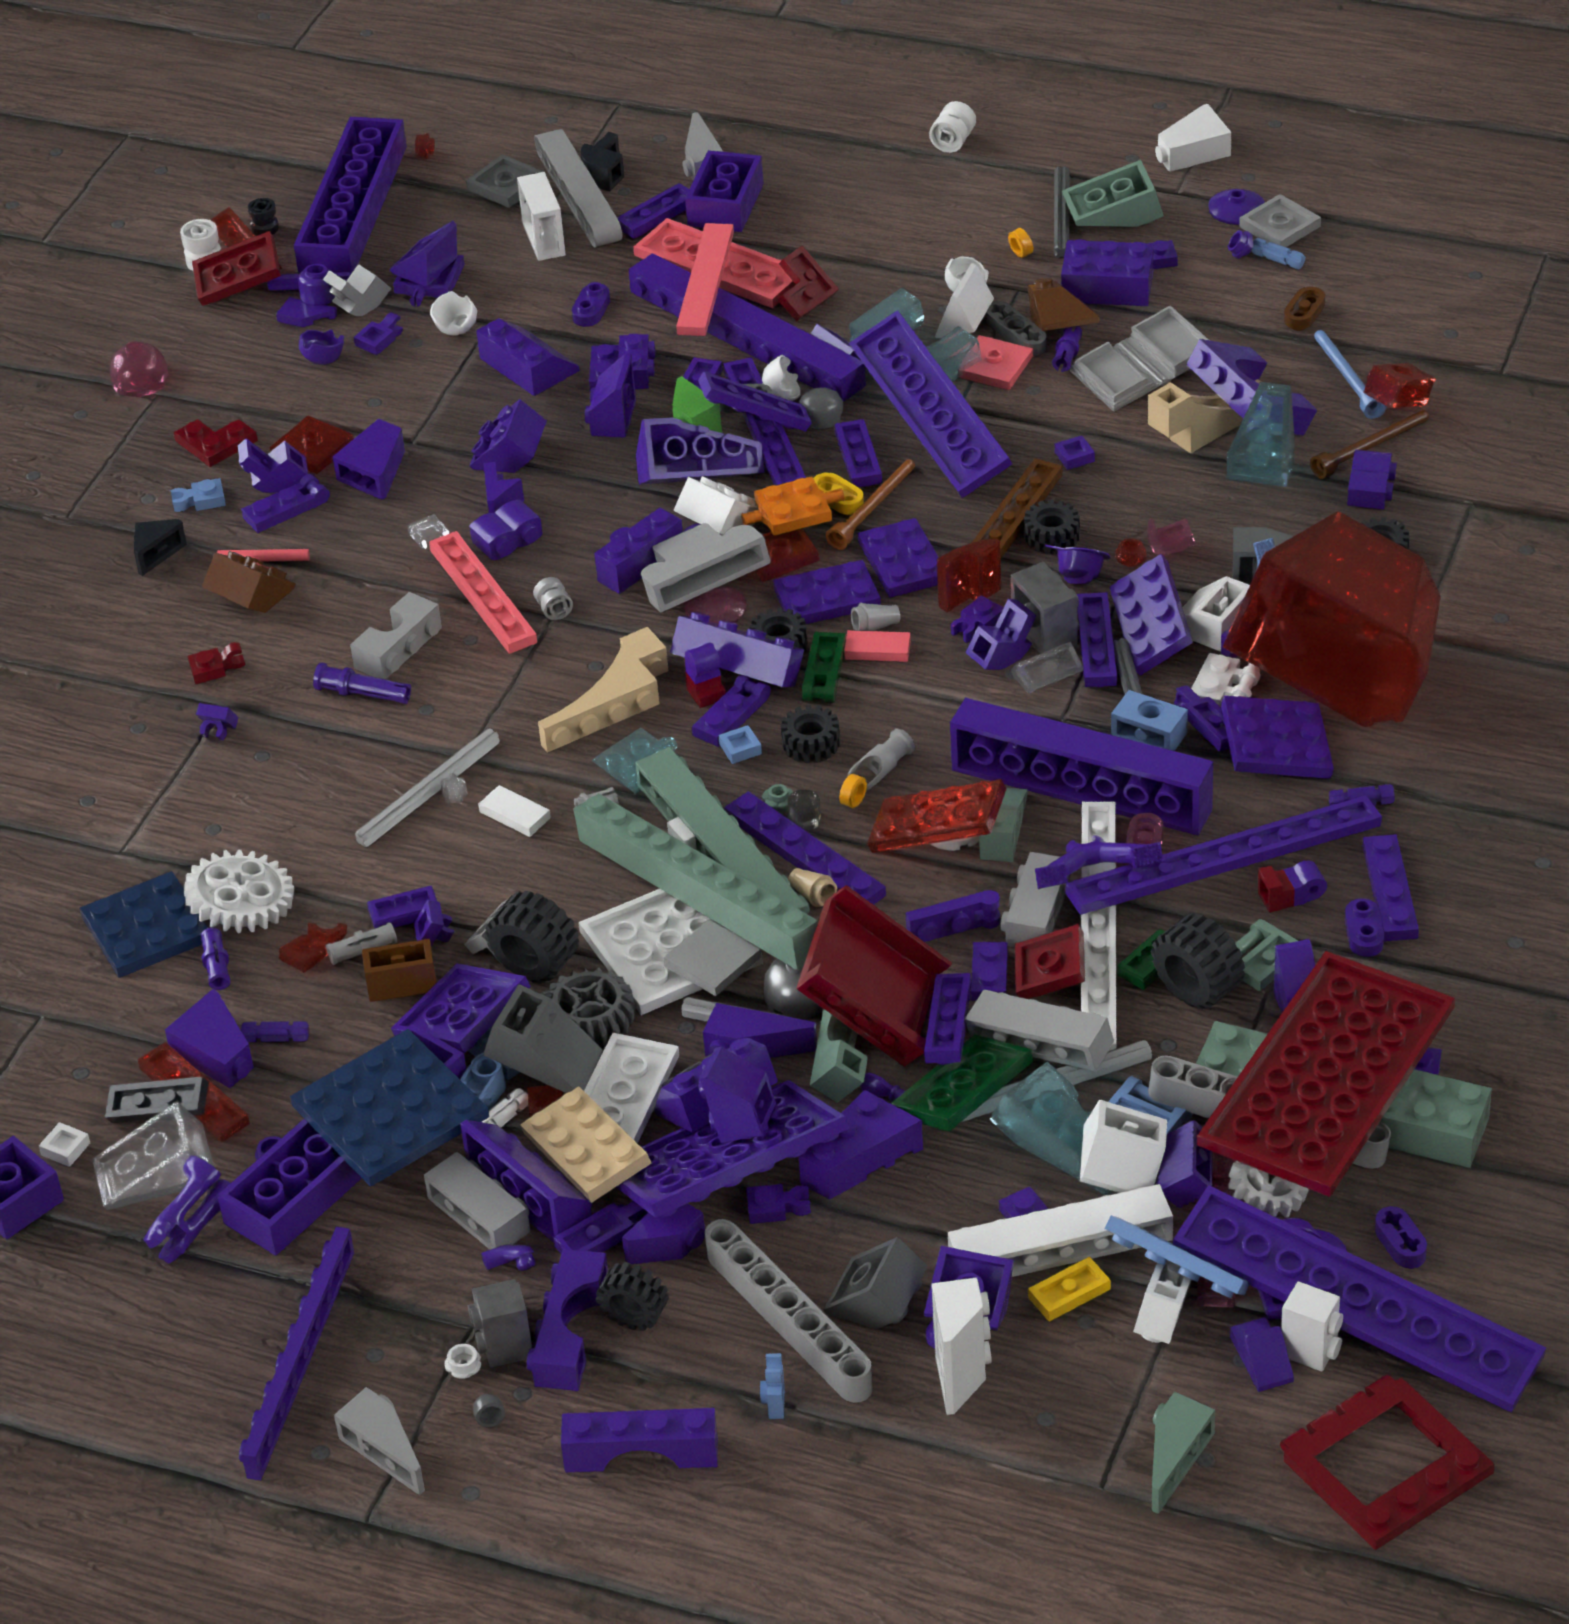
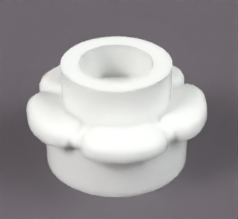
[445,1344,481,1379]

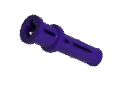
[313,662,411,704]

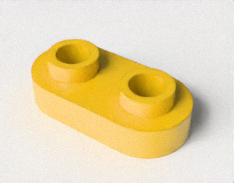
[813,473,864,515]

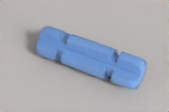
[1251,238,1306,269]

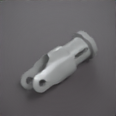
[847,729,915,791]

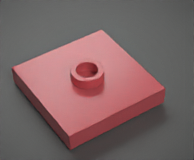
[955,335,1033,390]

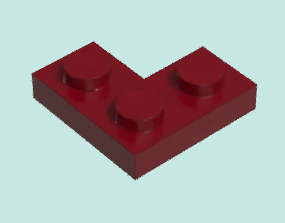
[778,245,839,322]
[174,419,258,467]

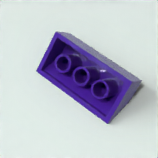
[460,1120,592,1243]

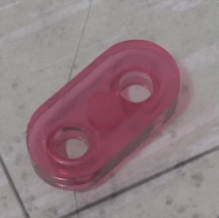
[1126,813,1163,844]

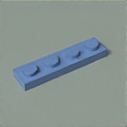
[1104,1215,1249,1298]

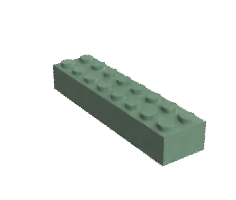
[1196,1021,1492,1168]

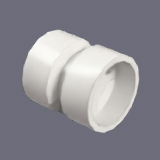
[929,101,976,153]
[180,219,221,271]

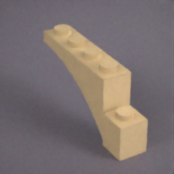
[1148,379,1273,453]
[538,627,669,753]

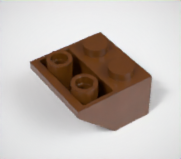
[202,551,296,613]
[361,939,437,1002]

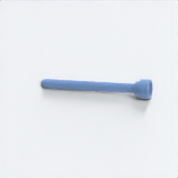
[1314,330,1387,419]

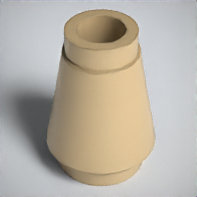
[788,868,837,907]

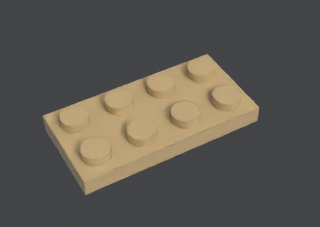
[520,1086,651,1203]

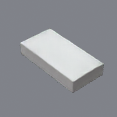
[478,785,551,837]

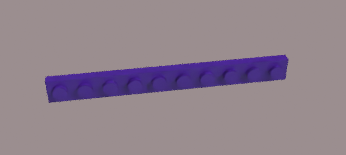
[1065,795,1382,915]

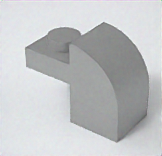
[323,264,391,316]

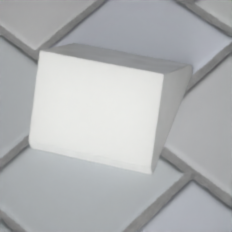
[935,263,994,339]

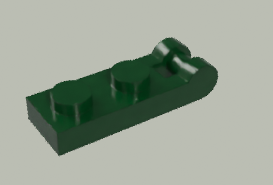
[802,632,846,703]

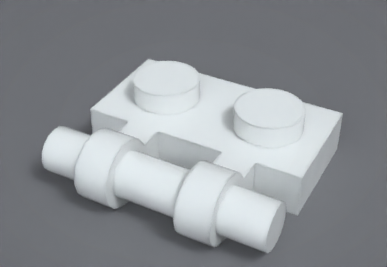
[1191,653,1261,707]

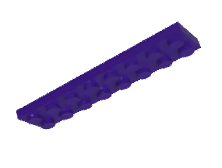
[849,310,1012,498]

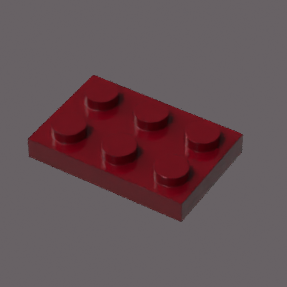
[192,231,281,306]

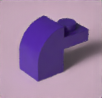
[238,438,308,493]
[966,599,1037,670]

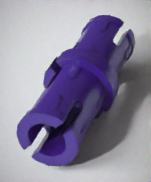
[1052,326,1082,372]
[200,928,230,990]

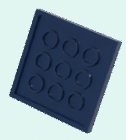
[290,1029,490,1187]

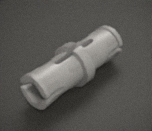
[326,923,397,965]

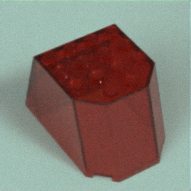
[1223,511,1441,727]

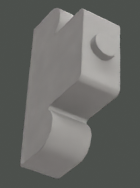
[641,523,771,613]

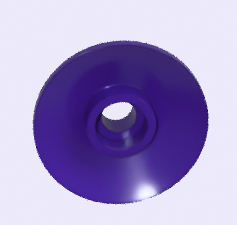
[1208,189,1265,225]

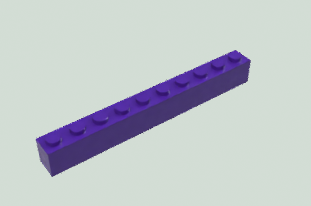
[629,253,866,402]

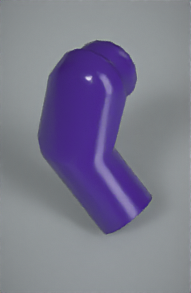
[481,1244,536,1271]

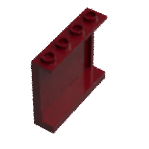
[796,885,952,1067]

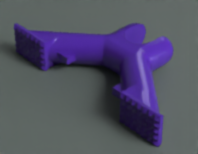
[1035,835,1163,889]

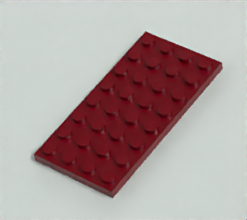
[1197,951,1455,1197]

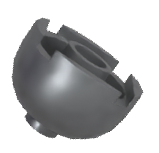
[764,958,822,1020]

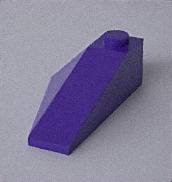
[636,417,764,485]

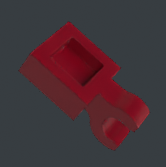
[187,642,246,685]

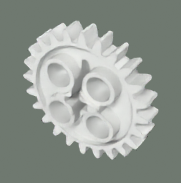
[184,850,294,933]

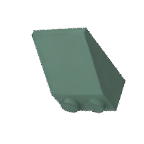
[1062,160,1164,227]

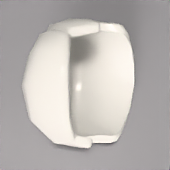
[944,256,989,292]
[430,291,477,335]
[762,355,801,401]

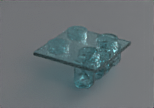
[592,728,680,794]

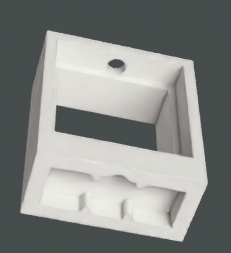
[517,172,566,261]

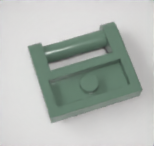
[1235,919,1298,991]

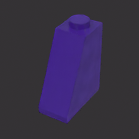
[333,418,405,500]
[165,989,254,1088]

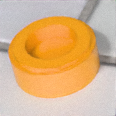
[1008,228,1034,258]
[839,773,867,808]

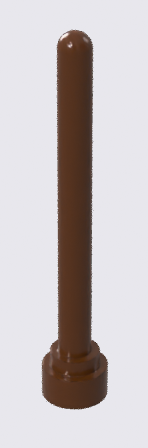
[1310,410,1429,479]

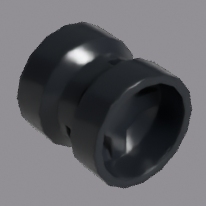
[247,198,279,236]

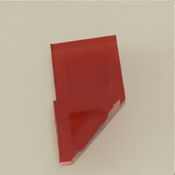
[279,923,347,973]

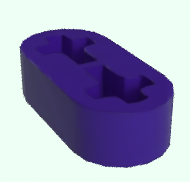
[1375,1206,1427,1269]

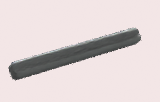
[1054,166,1070,258]

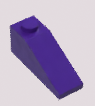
[703,1003,817,1058]

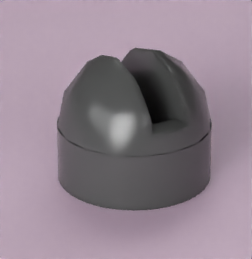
[473,1394,505,1428]

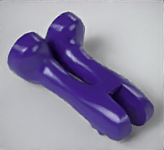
[143,1156,230,1264]

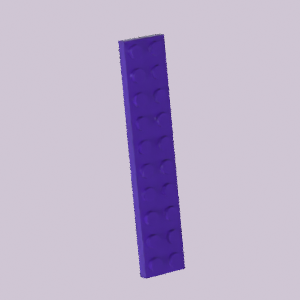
[1173,1185,1546,1413]

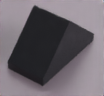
[133,519,187,576]

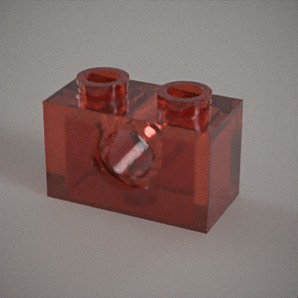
[1363,363,1436,408]

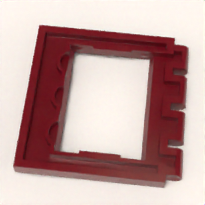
[1280,1374,1495,1550]

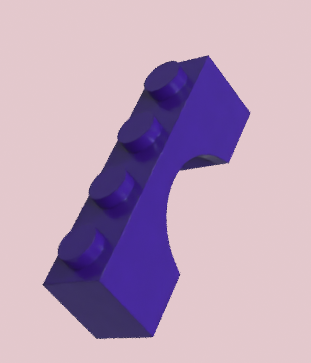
[527,1249,608,1391]
[561,1408,718,1473]

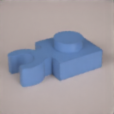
[170,478,226,512]
[760,1353,785,1419]

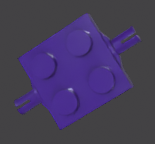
[393,255,465,307]

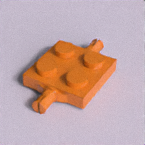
[741,476,845,535]

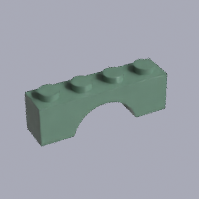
[810,1009,868,1103]

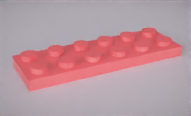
[633,218,796,308]

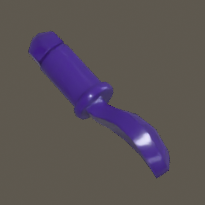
[860,1072,905,1102]

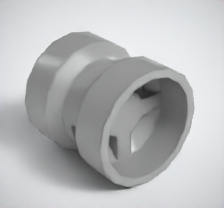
[533,577,573,620]

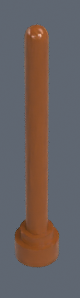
[826,459,915,550]

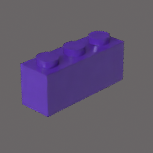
[594,507,683,594]

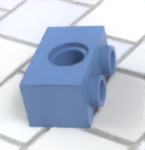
[1111,690,1188,751]

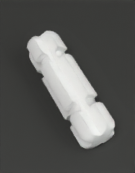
[482,1088,530,1128]

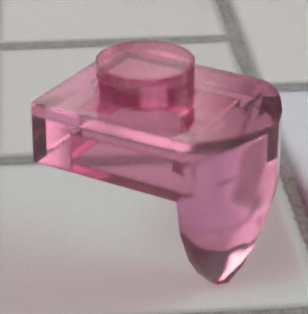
[1147,517,1196,556]

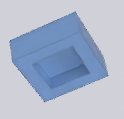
[719,725,762,764]

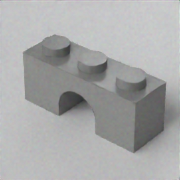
[350,592,442,679]

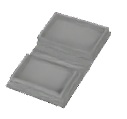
[1070,306,1209,412]

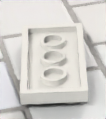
[584,1033,679,1144]

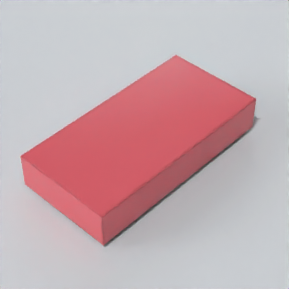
[844,630,911,662]

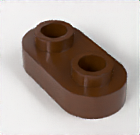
[1284,286,1325,331]

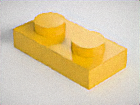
[1028,1256,1111,1322]

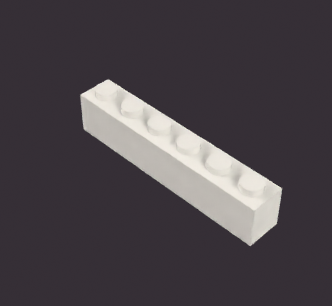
[948,1184,1173,1277]

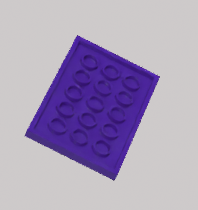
[616,1080,849,1218]

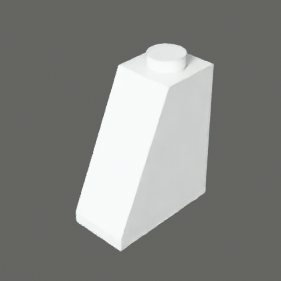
[1155,104,1231,172]

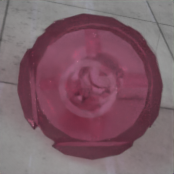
[109,341,169,397]

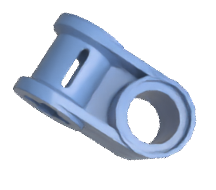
[460,1053,506,1110]

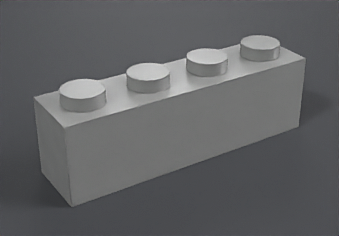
[965,990,1114,1072]

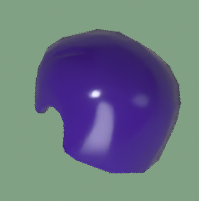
[299,329,344,365]

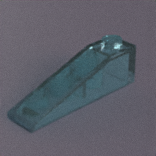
[1227,382,1295,487]
[989,1062,1112,1195]

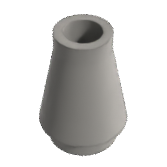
[851,603,900,631]

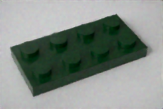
[891,1034,1033,1132]

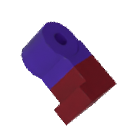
[685,642,726,709]
[1258,860,1327,913]

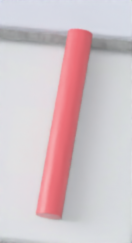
[217,549,310,562]

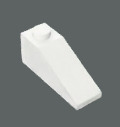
[1133,1260,1192,1344]

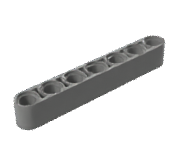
[534,129,622,247]
[1148,1056,1391,1169]
[705,1219,873,1403]

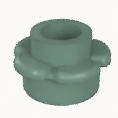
[762,784,795,814]

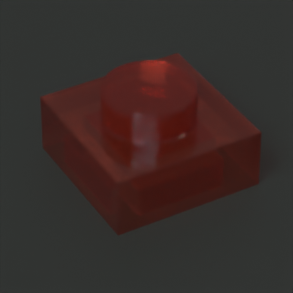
[527,1085,564,1118]

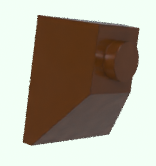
[1027,278,1100,331]

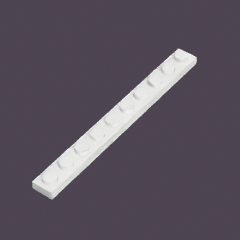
[1081,802,1116,1051]

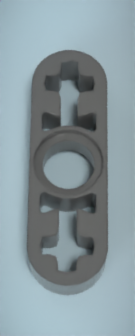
[985,301,1047,356]

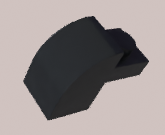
[581,132,625,191]

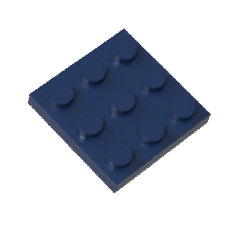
[80,871,208,978]

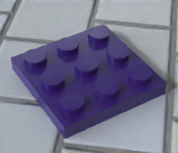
[1221,696,1334,779]
[391,963,531,1053]

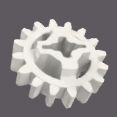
[1228,1161,1309,1217]

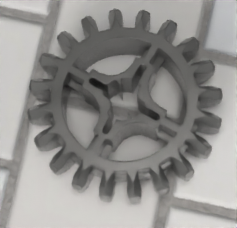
[544,967,636,1047]

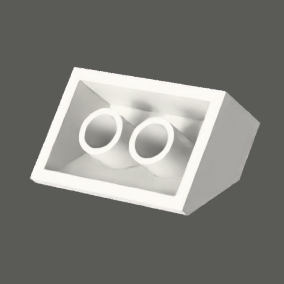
[932,1277,992,1415]

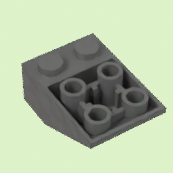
[484,984,603,1093]

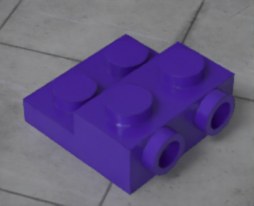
[589,334,655,391]

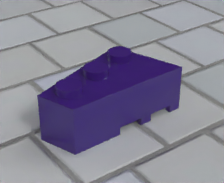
[799,1090,923,1200]

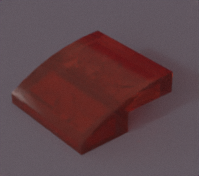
[937,538,1001,613]

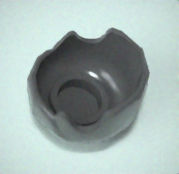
[799,387,843,429]

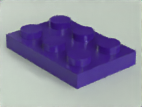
[858,518,948,598]
[773,560,881,624]

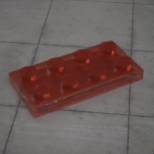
[867,779,1007,853]

